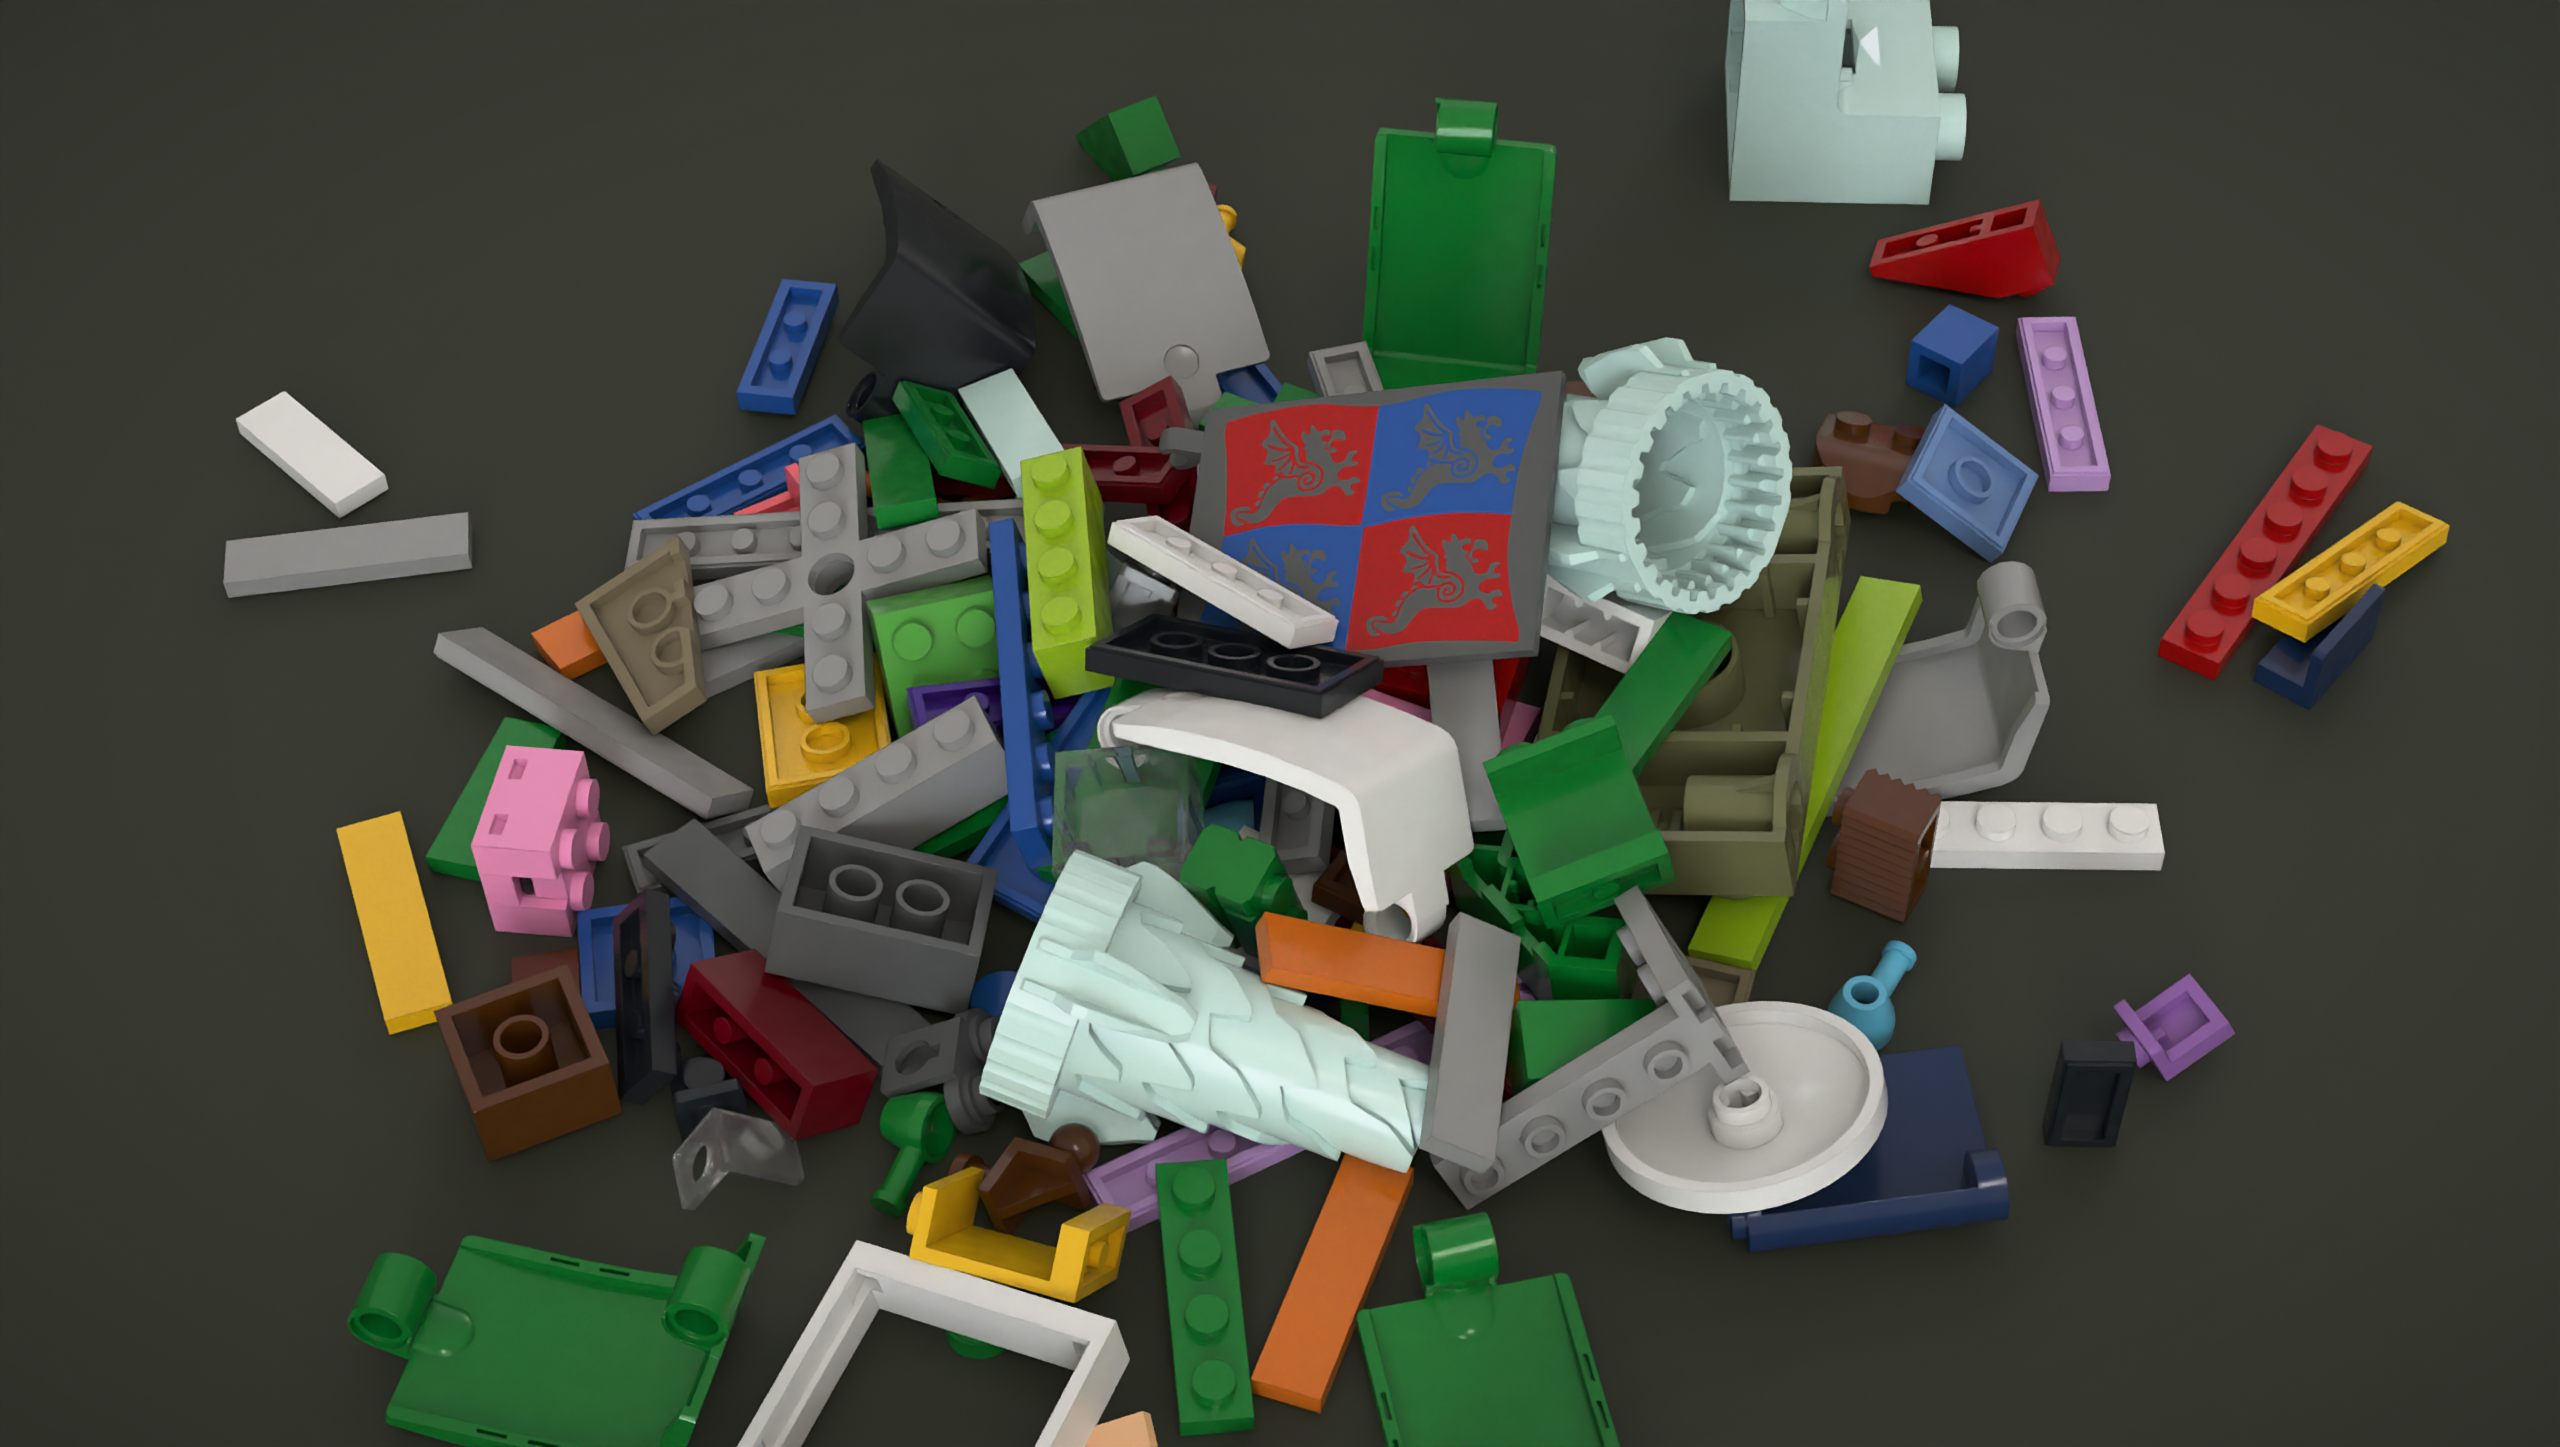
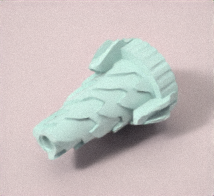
[1547,337,1792,614]
[979,849,1430,1173]

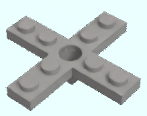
[693,442,988,724]

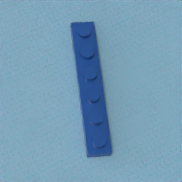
[989,518,1062,869]

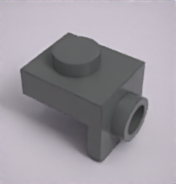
[1110,557,1183,633]

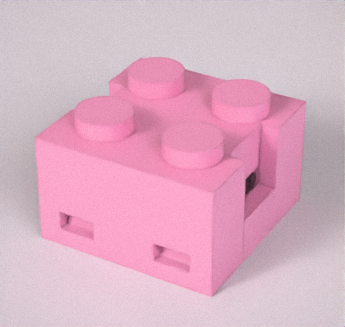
[471,745,610,937]

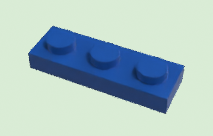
[736,279,839,415]

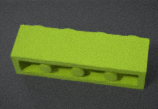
[1020,446,1116,700]

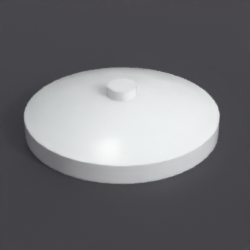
[1602,1001,1888,1214]

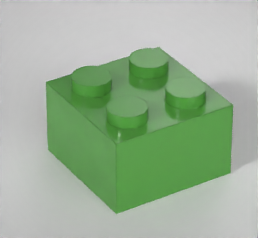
[865,575,999,738]

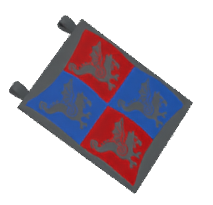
[1159,370,1567,668]

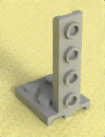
[1430,885,1750,1210]

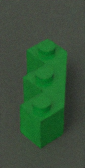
[1448,830,1638,1000]

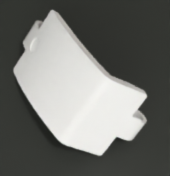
[1097,688,1474,944]

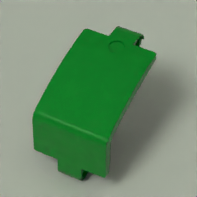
[1362,97,1557,390]
[1356,1212,1620,1447]
[346,1231,766,1447]

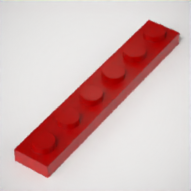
[2157,424,2373,681]

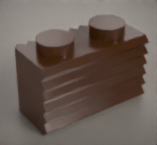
[1826,768,1942,923]

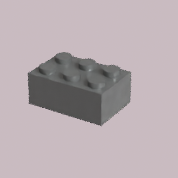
[764,825,998,1015]

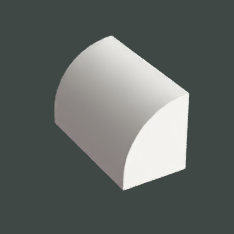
[1540,574,1672,674]

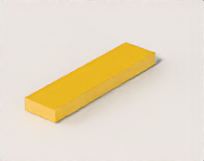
[2251,501,2450,643]
[336,811,453,1035]

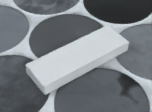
[236,391,389,519]

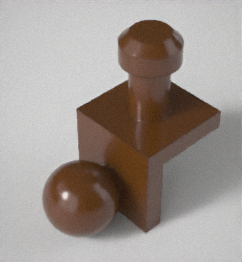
[947,1123,1101,1235]

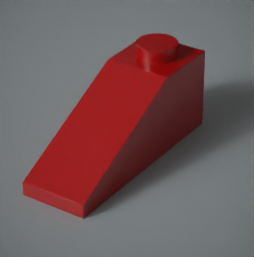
[1869,199,2061,298]

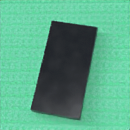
[1085,613,1384,718]

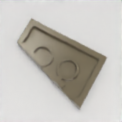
[574,536,707,735]

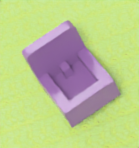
[2113,973,2235,1082]

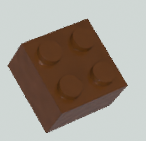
[434,964,623,1162]

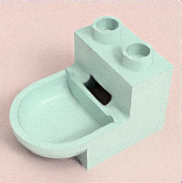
[1725,0,1967,205]

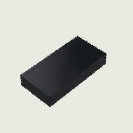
[2042,1040,2137,1147]

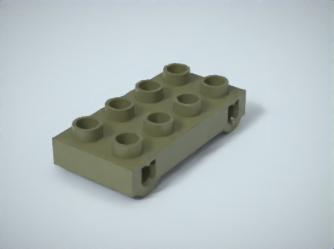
[1536,466,1851,899]

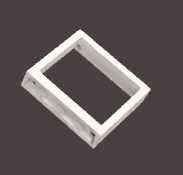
[737,1240,1130,1447]

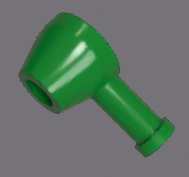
[870,1091,957,1218]

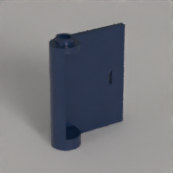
[1726,1045,2009,1253]

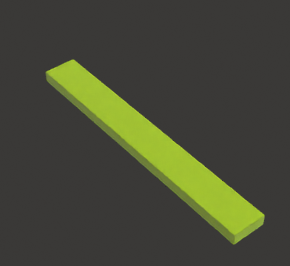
[1688,576,1923,972]

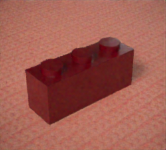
[675,949,878,1141]

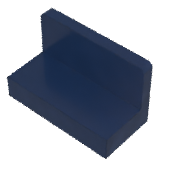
[2254,584,2387,710]

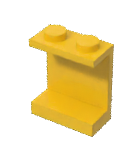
[906,1166,1132,1303]

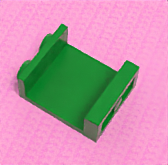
[1482,714,1676,930]

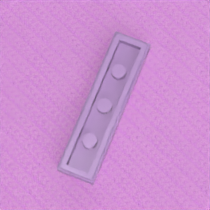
[2015,317,2111,492]

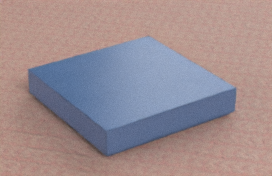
[1895,404,2039,563]

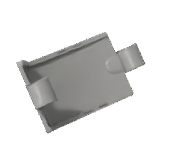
[1021,162,1270,431]
[1826,561,2050,817]

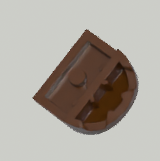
[1810,411,1926,514]

